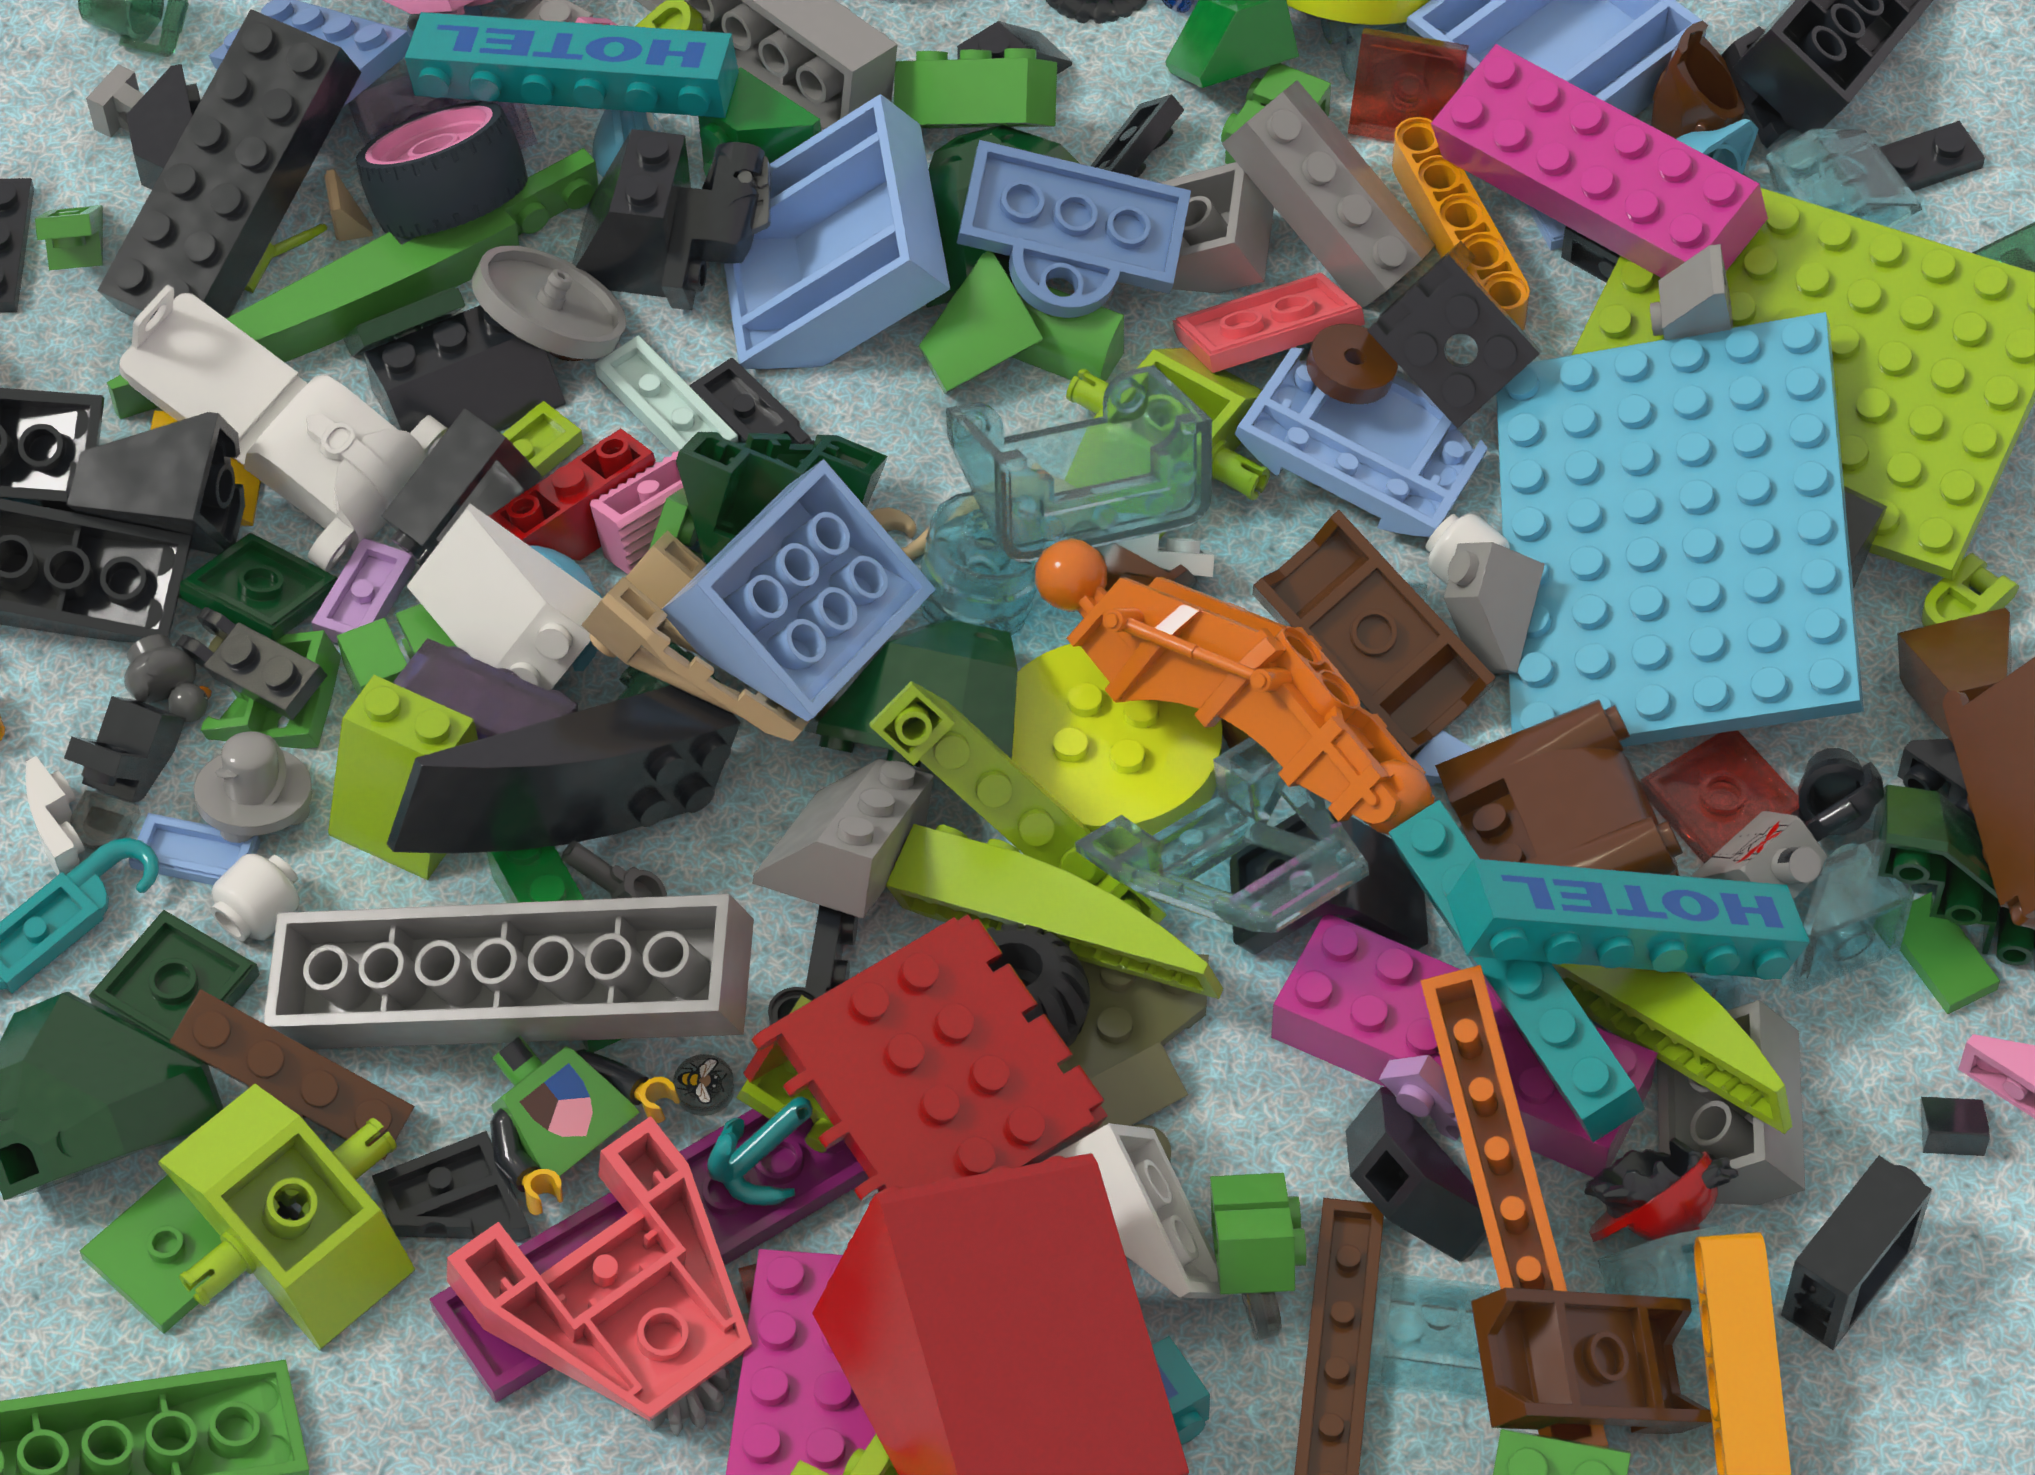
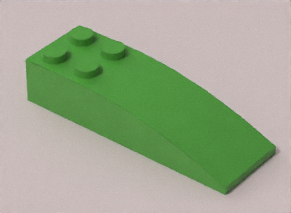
[0,1359,309,1475]

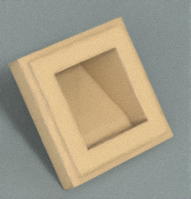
[324,169,373,242]

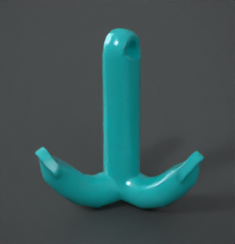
[707,1097,813,1206]

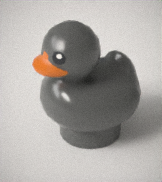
[124,634,212,722]

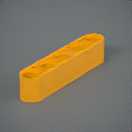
[1392,117,1530,330]
[1694,1232,1791,1475]

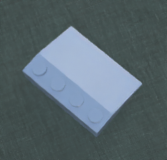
[661,459,936,722]

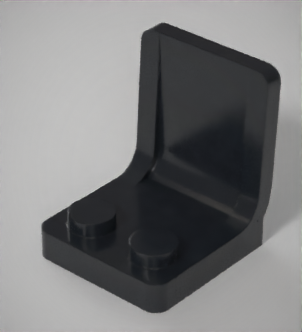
[1230,801,1428,954]

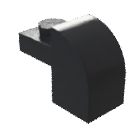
[64,696,186,802]

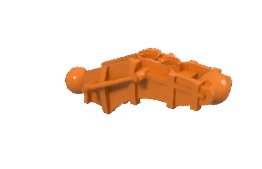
[1035,538,1435,835]

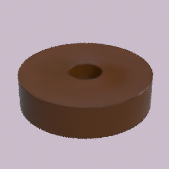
[1306,324,1398,404]

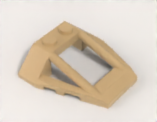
[581,530,810,742]

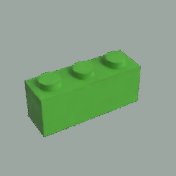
[894,48,1057,129]

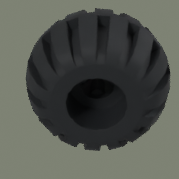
[986,924,1090,1047]

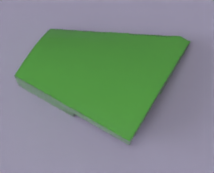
[918,251,1043,394]
[201,630,341,749]

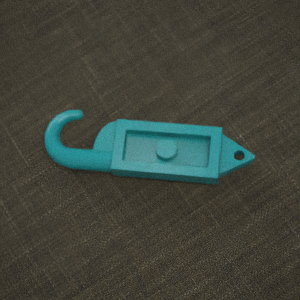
[0,838,159,994]

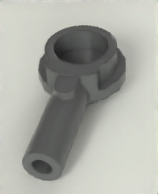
[561,840,667,899]

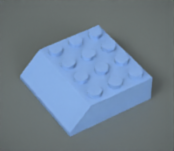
[1406,0,1707,117]
[724,94,950,369]

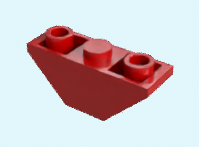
[489,428,656,561]

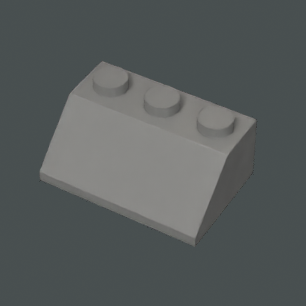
[752,759,934,918]
[1657,1000,1805,1205]

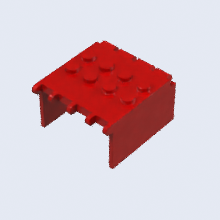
[743,915,1108,1201]

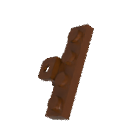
[169,989,415,1161]

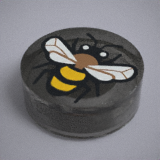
[673,1054,735,1116]
[1241,1292,1282,1341]

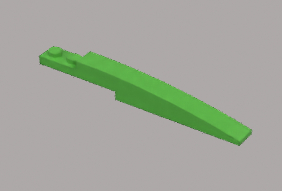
[107,148,599,419]

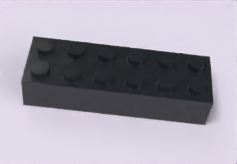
[97,9,362,322]

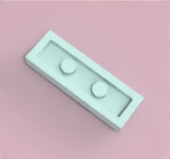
[595,335,739,453]

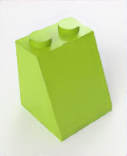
[328,675,478,880]

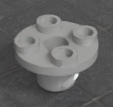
[194,731,312,843]

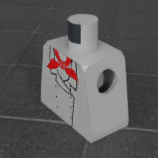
[1690,811,1830,899]

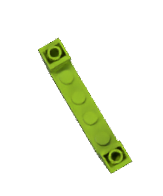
[869,681,1167,924]

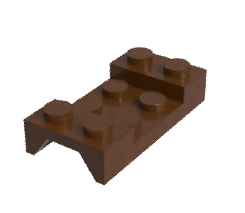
[1252,510,1496,759]
[1471,1287,1712,1434]

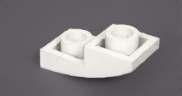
[1097,512,1214,577]
[25,756,85,876]

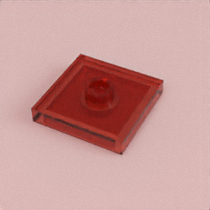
[1348,28,1469,141]
[1641,730,1799,863]

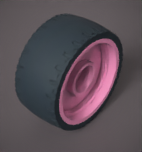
[356,101,528,238]

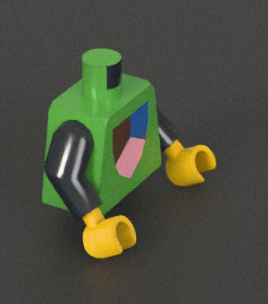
[490,1035,680,1215]

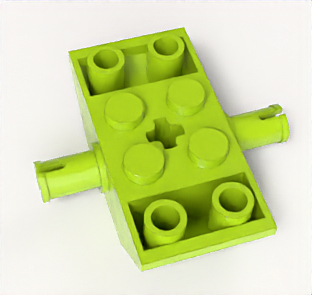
[1063,348,1271,540]
[158,1084,415,1351]

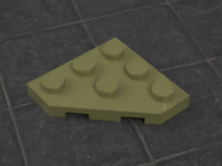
[1059,954,1209,1078]

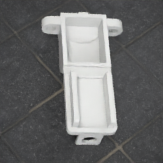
[119,284,448,572]

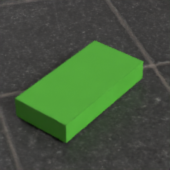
[1881,892,2000,1014]

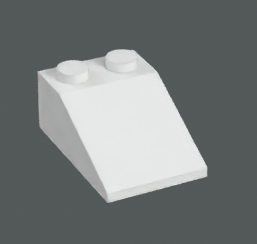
[407,503,602,713]
[1047,1123,1231,1299]

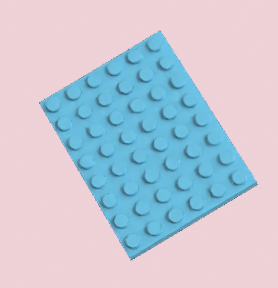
[1496,312,1864,747]

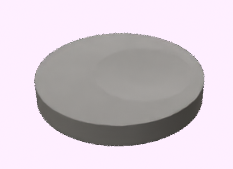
[471,246,626,359]

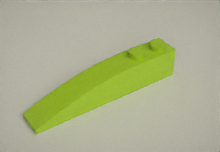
[886,824,1224,999]
[1552,963,1793,1134]

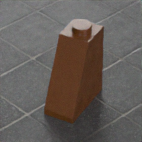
[1897,608,2012,743]

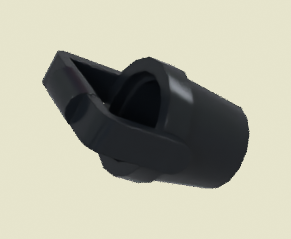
[1791,748,1885,842]

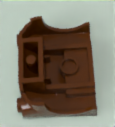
[1435,699,1683,876]

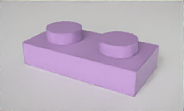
[311,538,415,643]

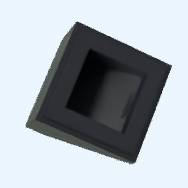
[1920,1097,1990,1156]

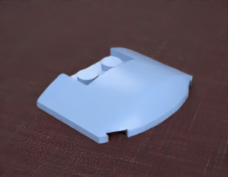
[1235,348,1488,537]

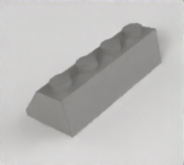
[1222,80,1435,308]

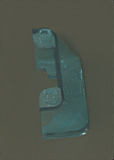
[946,365,1212,562]

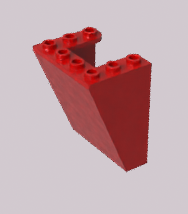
[812,1153,1189,1475]

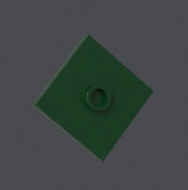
[343,287,466,356]
[179,533,338,642]
[89,910,260,1045]

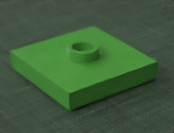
[79,1175,221,1334]

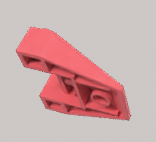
[447,1116,752,1421]

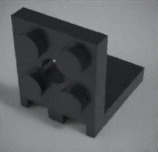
[1367,241,1541,429]

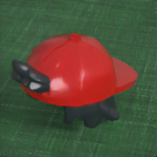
[1584,1137,1739,1243]

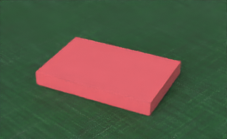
[1172,272,1365,373]

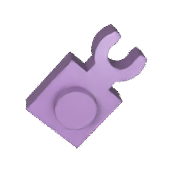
[1379,1055,1460,1141]

